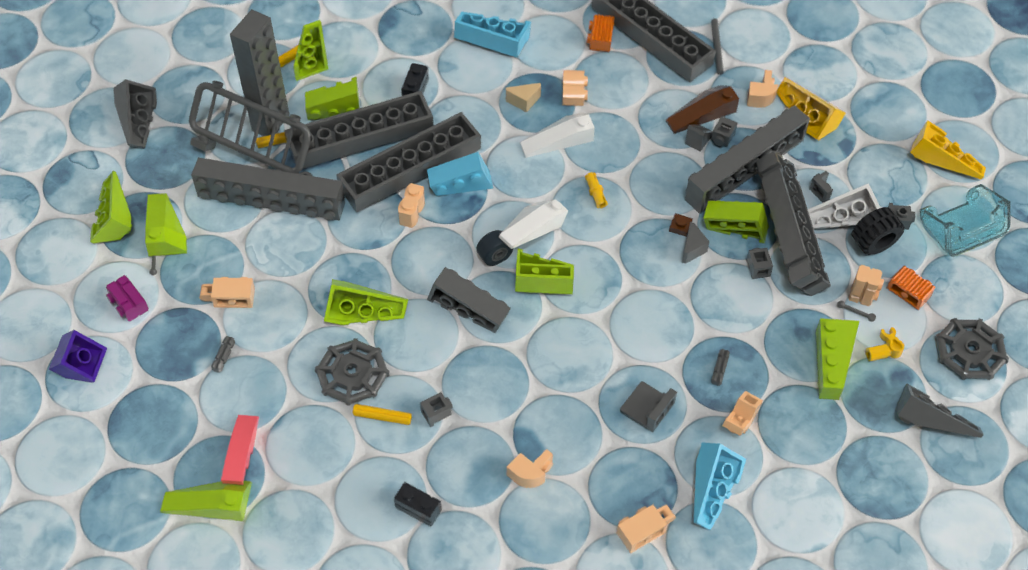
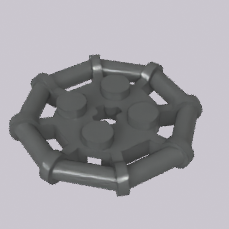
[935,318,1009,380]
[315,338,390,405]

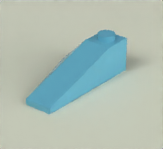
[694,442,746,530]

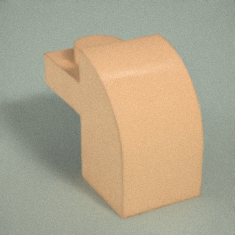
[747,70,778,108]
[722,391,763,436]
[507,449,553,488]

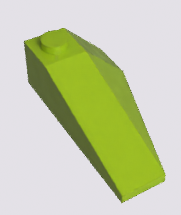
[324,279,408,325]

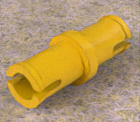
[585,172,608,209]

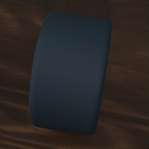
[476,230,514,266]

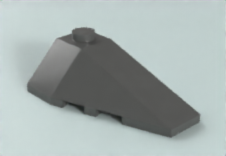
[113,79,157,149]
[896,384,984,438]

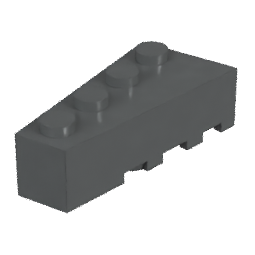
[427,267,511,333]

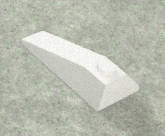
[520,112,595,158]
[808,183,881,229]
[499,199,569,249]

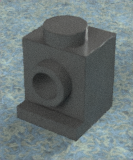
[711,116,738,146]
[888,203,915,230]
[747,248,773,279]
[420,392,453,427]

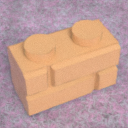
[848,265,884,306]

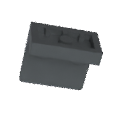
[620,381,677,432]

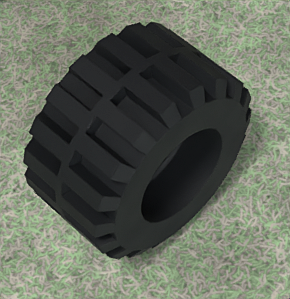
[852,207,905,255]

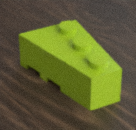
[305,77,360,120]
[703,200,769,244]
[515,248,574,295]

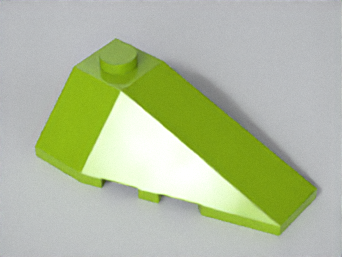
[293,20,328,81]
[90,171,132,243]
[145,193,187,256]
[160,481,252,521]

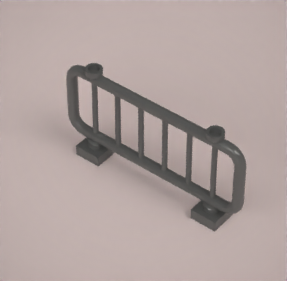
[189,81,311,174]

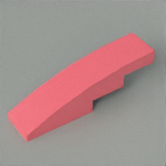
[221,415,259,485]

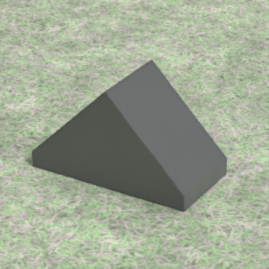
[685,124,713,152]
[682,222,710,264]

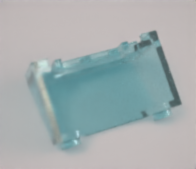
[920,184,1010,257]

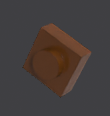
[669,213,693,237]

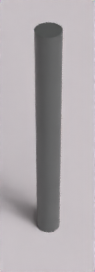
[711,18,724,75]

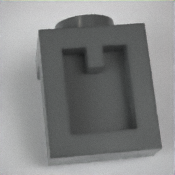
[810,171,833,203]

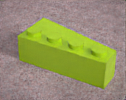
[816,318,859,400]

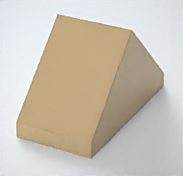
[506,83,541,113]

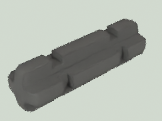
[211,336,235,373]
[711,349,730,386]

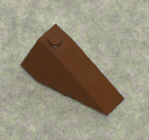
[666,85,739,134]

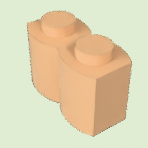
[563,70,588,106]
[398,183,425,228]

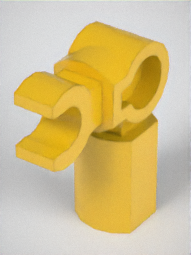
[865,327,904,362]

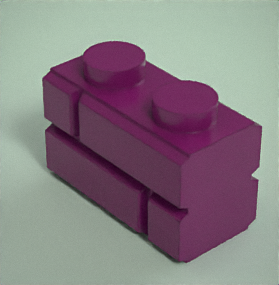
[106,275,149,321]

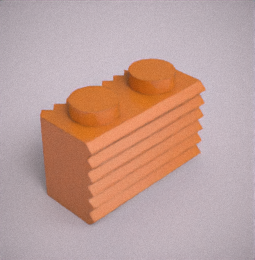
[587,14,614,52]
[887,266,935,310]

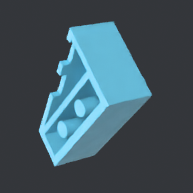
[427,152,493,196]

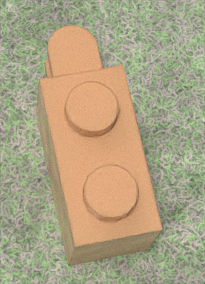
[199,277,255,308]
[617,505,676,553]

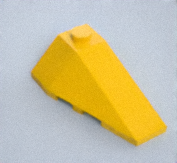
[777,77,846,140]
[910,120,986,180]

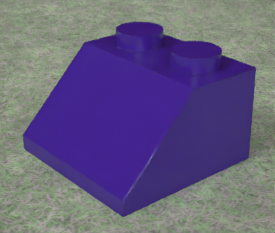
[49,330,107,383]

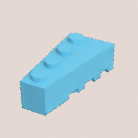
[454,12,531,58]

